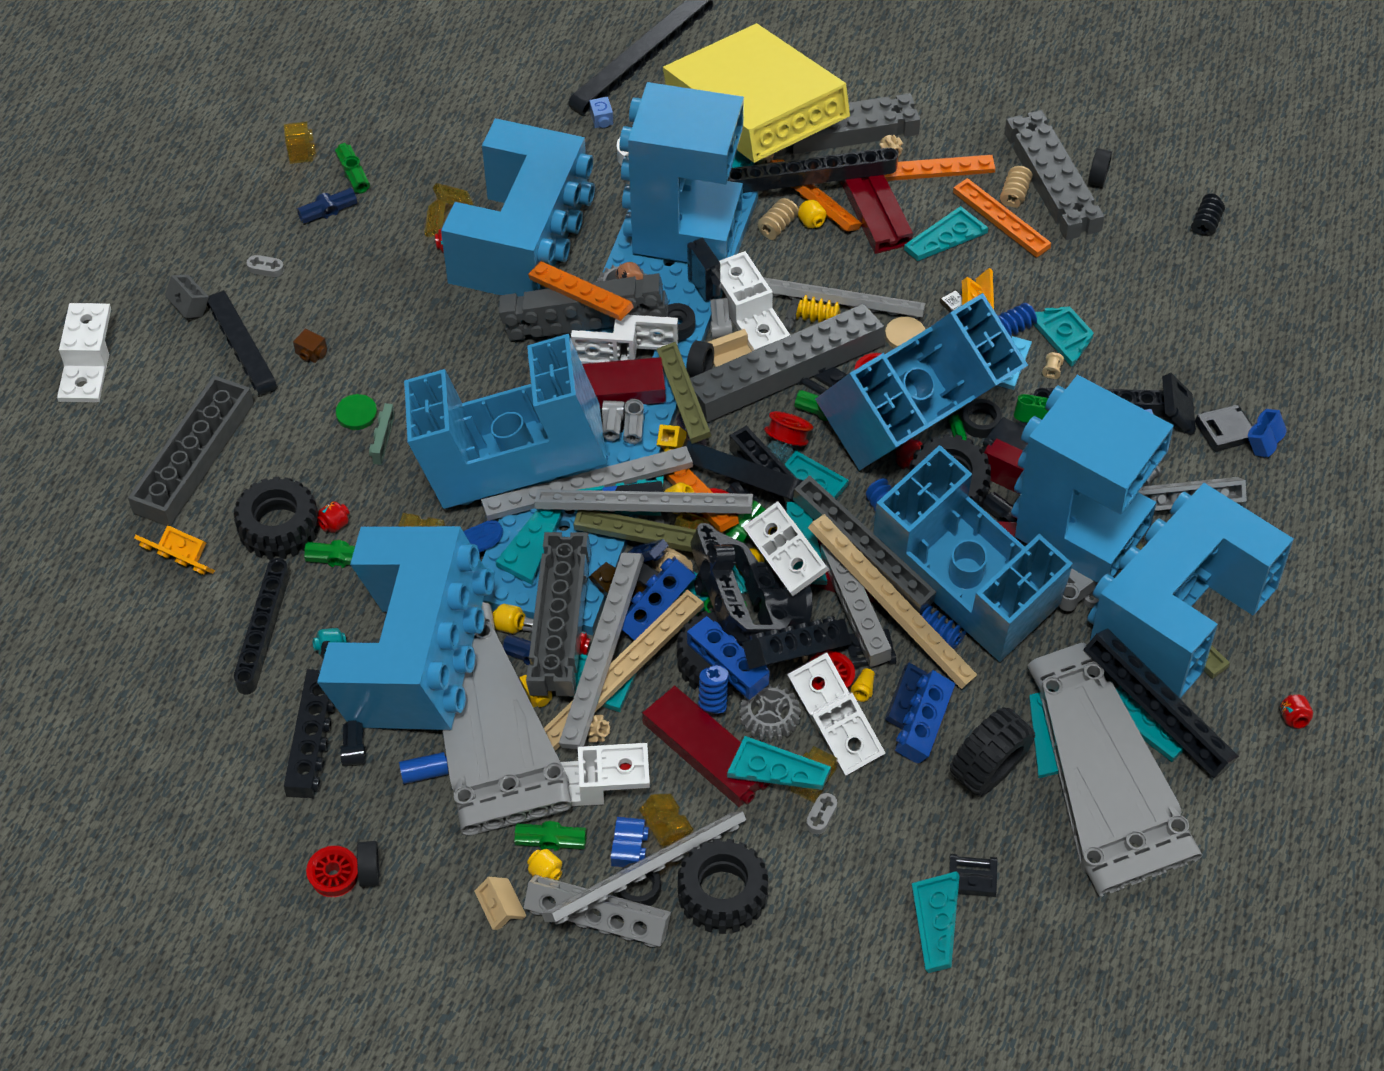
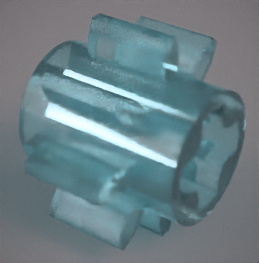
[767,440,793,464]

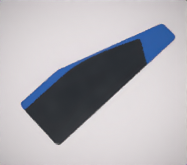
[602,481,664,492]

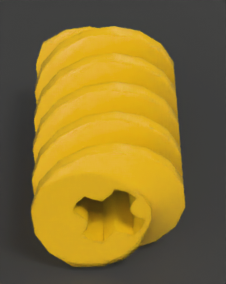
[796,295,840,323]

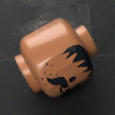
[615,262,644,280]

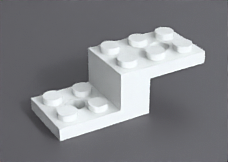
[719,251,790,351]
[57,303,111,402]
[571,314,678,364]
[743,501,829,596]
[787,652,885,776]
[553,743,650,806]

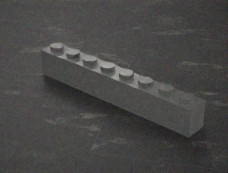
[793,475,936,614]

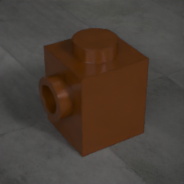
[293,328,327,363]

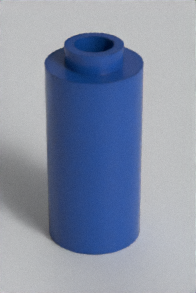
[399,752,449,784]

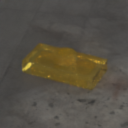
[433,183,473,205]
[424,197,446,237]

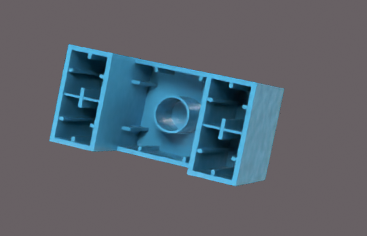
[619,82,744,262]
[441,118,595,297]
[815,293,1028,471]
[404,334,607,509]
[1011,375,1174,583]
[873,445,1073,662]
[1087,483,1294,698]
[317,526,494,730]

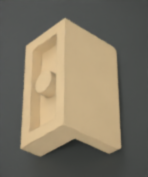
[707,329,752,367]
[474,877,526,930]

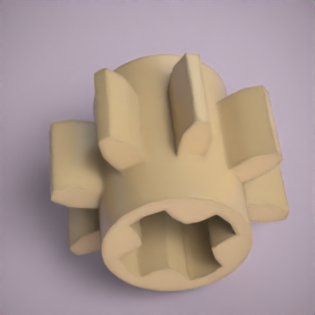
[879,135,903,156]
[587,715,610,742]

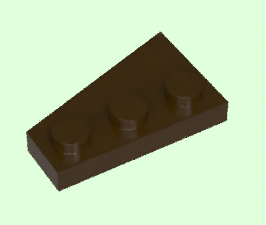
[588,562,660,620]

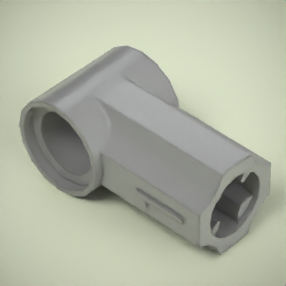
[710,298,732,339]
[623,399,644,444]
[602,400,625,441]

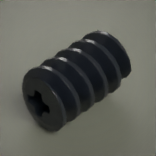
[1191,194,1225,236]

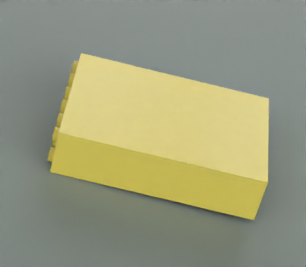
[663,23,850,163]

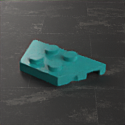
[1032,306,1094,367]

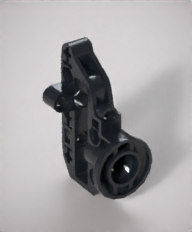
[690,523,813,644]

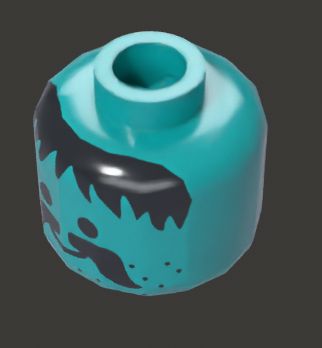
[312,628,347,658]

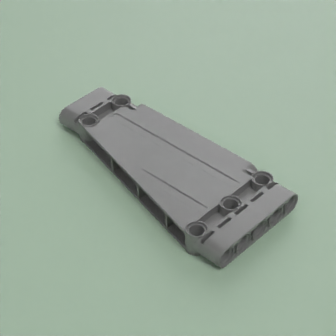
[443,602,572,835]
[1028,643,1202,897]

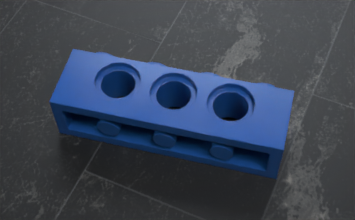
[622,556,696,640]
[687,616,769,700]
[895,670,955,763]

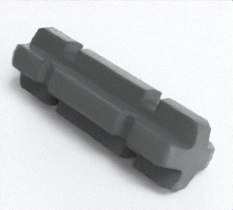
[783,298,801,332]

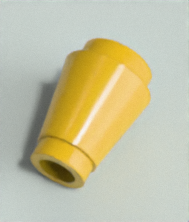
[851,668,875,702]

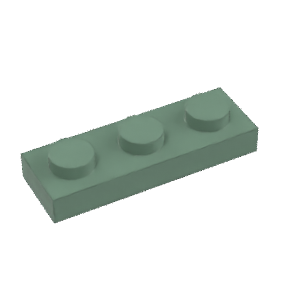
[369,403,395,465]

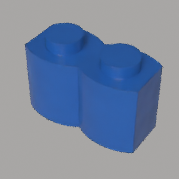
[1248,409,1287,457]
[611,817,649,867]

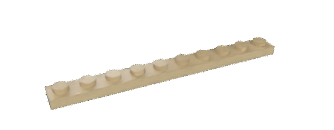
[808,514,977,689]
[544,589,704,751]

